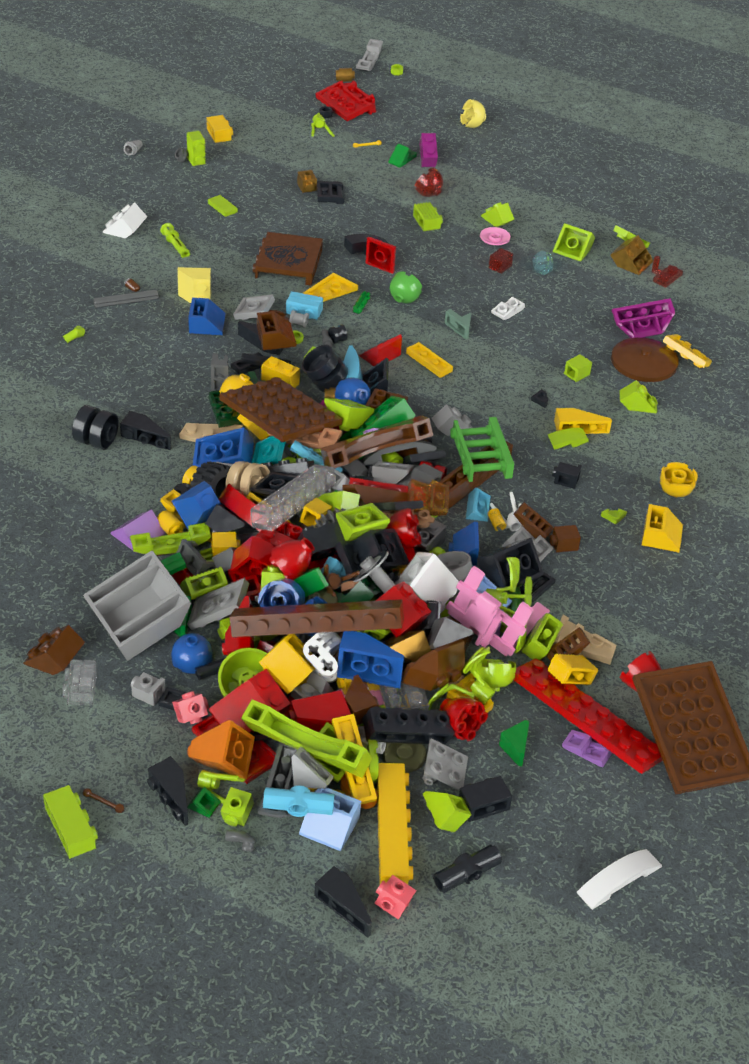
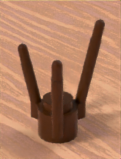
[323,564,360,597]

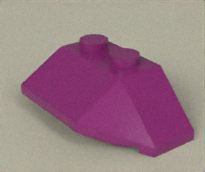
[612,298,675,338]

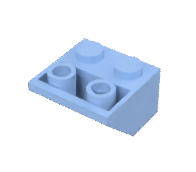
[299,787,361,851]

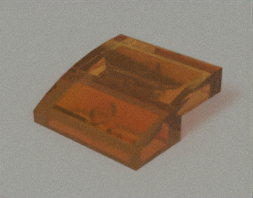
[407,479,449,516]

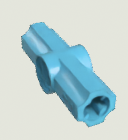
[263,786,335,817]

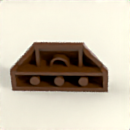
[342,484,412,514]
[401,638,465,691]

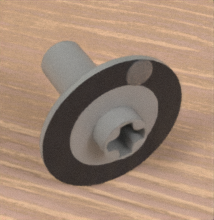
[352,550,395,593]

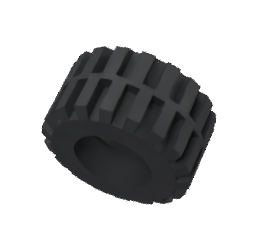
[190,461,231,506]

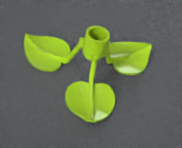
[486,557,532,653]
[426,646,495,710]

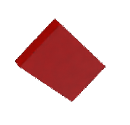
[192,715,276,784]

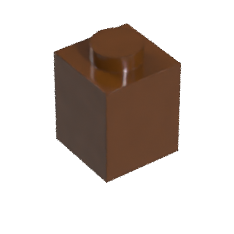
[550,525,581,553]

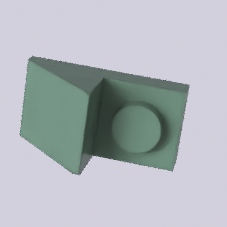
[445,309,471,339]

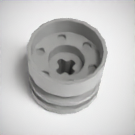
[437,551,473,601]

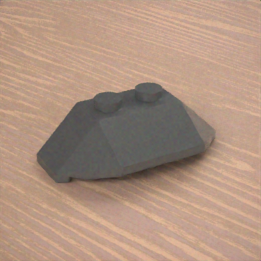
[258,742,297,819]

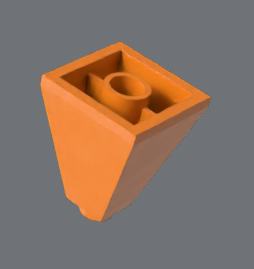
[187,720,255,779]

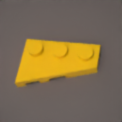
[303,273,358,302]
[663,334,712,368]

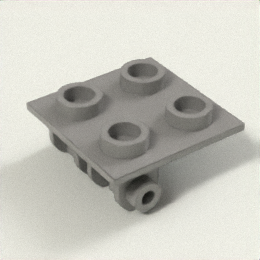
[423,738,468,791]

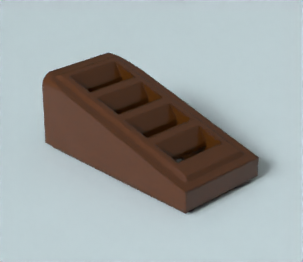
[513,502,553,539]
[547,627,590,662]

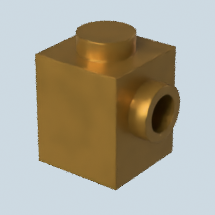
[297,170,317,193]

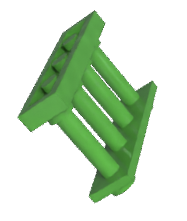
[450,417,514,482]

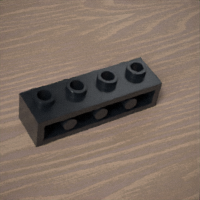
[362,707,454,744]

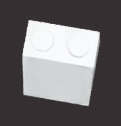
[395,552,459,613]

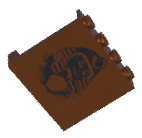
[253,232,323,286]

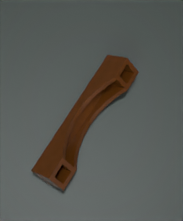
[320,415,433,469]

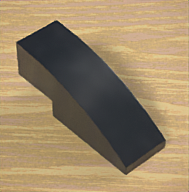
[344,234,389,255]

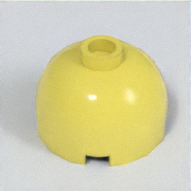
[460,99,486,128]

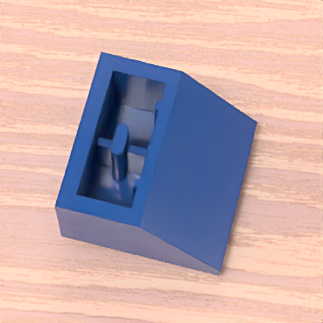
[189,297,226,335]

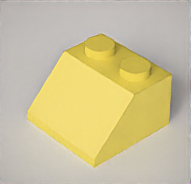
[177,267,211,303]

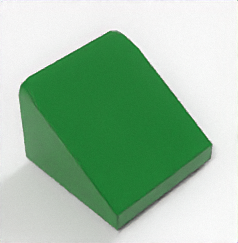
[187,787,221,818]

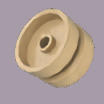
[226,461,270,497]

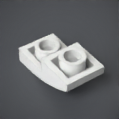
[491,297,525,320]

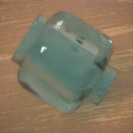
[532,251,554,275]

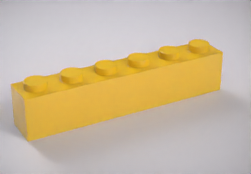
[377,763,413,886]

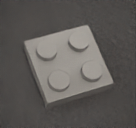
[233,294,275,320]

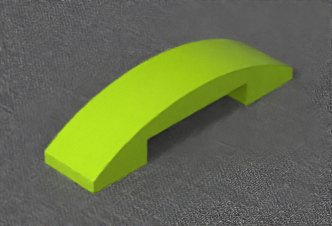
[130,523,211,555]

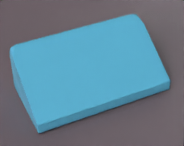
[466,487,491,522]

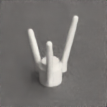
[490,492,523,531]

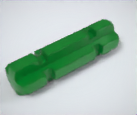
[353,291,370,314]

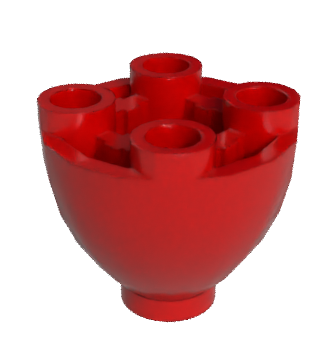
[385,508,422,547]
[269,538,315,580]
[440,697,488,741]

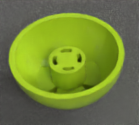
[218,648,277,697]

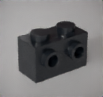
[459,776,512,822]

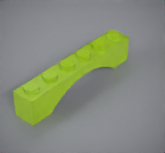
[241,699,373,778]

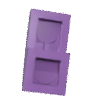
[562,730,612,768]

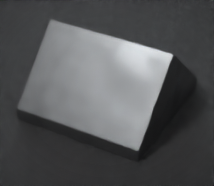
[427,617,473,649]

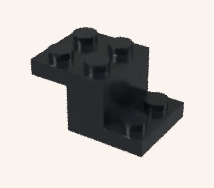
[335,529,410,581]

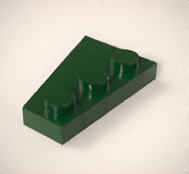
[208,390,242,428]

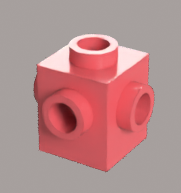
[172,691,209,724]
[374,875,417,919]

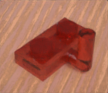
[652,256,683,288]

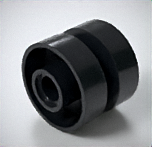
[302,345,348,392]
[72,405,119,450]

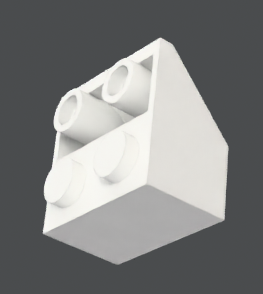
[103,203,147,238]

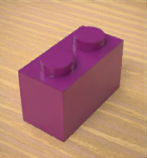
[419,133,438,167]

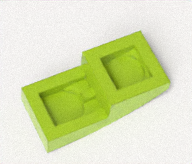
[547,428,589,450]

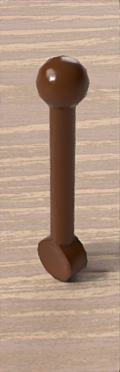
[82,788,124,813]

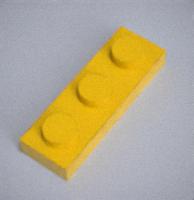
[406,342,453,378]

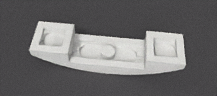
[577,849,662,910]

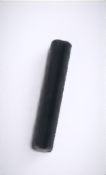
[241,353,291,366]

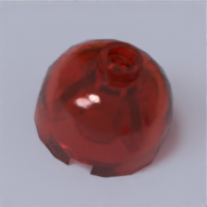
[414,167,444,197]

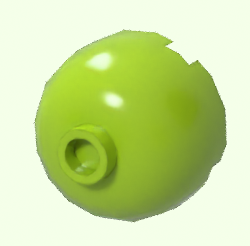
[476,659,516,691]

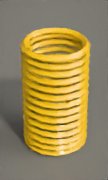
[487,508,506,531]

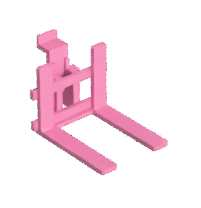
[446,566,550,656]

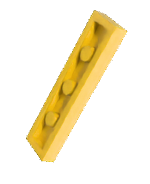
[332,714,377,804]

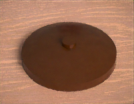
[611,337,678,382]

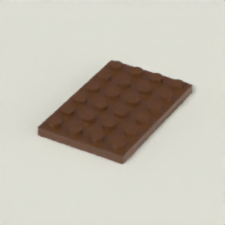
[220,377,342,442]
[632,661,749,795]

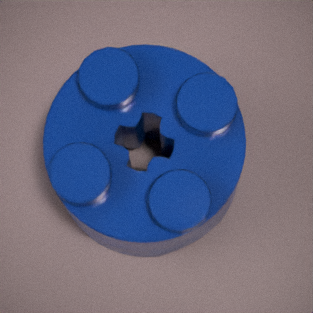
[258,578,305,607]

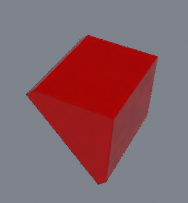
[359,334,402,366]

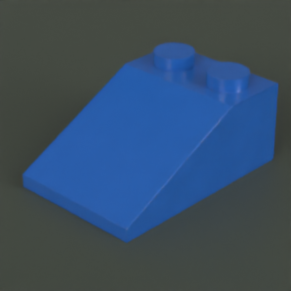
[193,427,254,467]
[337,631,404,689]

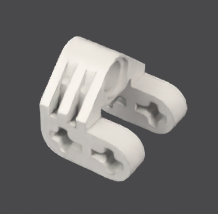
[303,632,341,683]

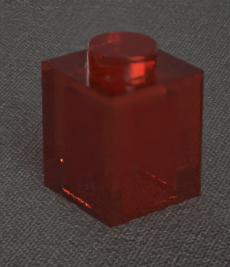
[488,248,513,273]

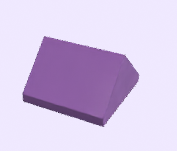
[111,509,166,553]

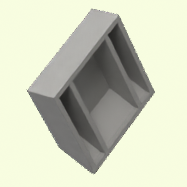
[83,551,191,661]

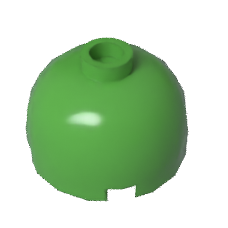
[390,272,422,303]

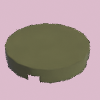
[383,743,426,773]

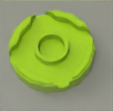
[367,740,379,784]

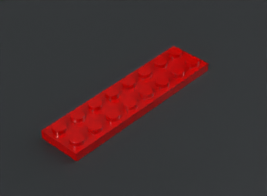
[513,658,663,774]

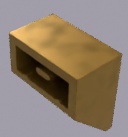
[610,235,653,275]

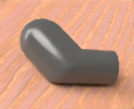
[225,830,256,852]

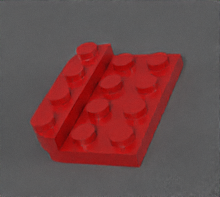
[315,80,376,121]

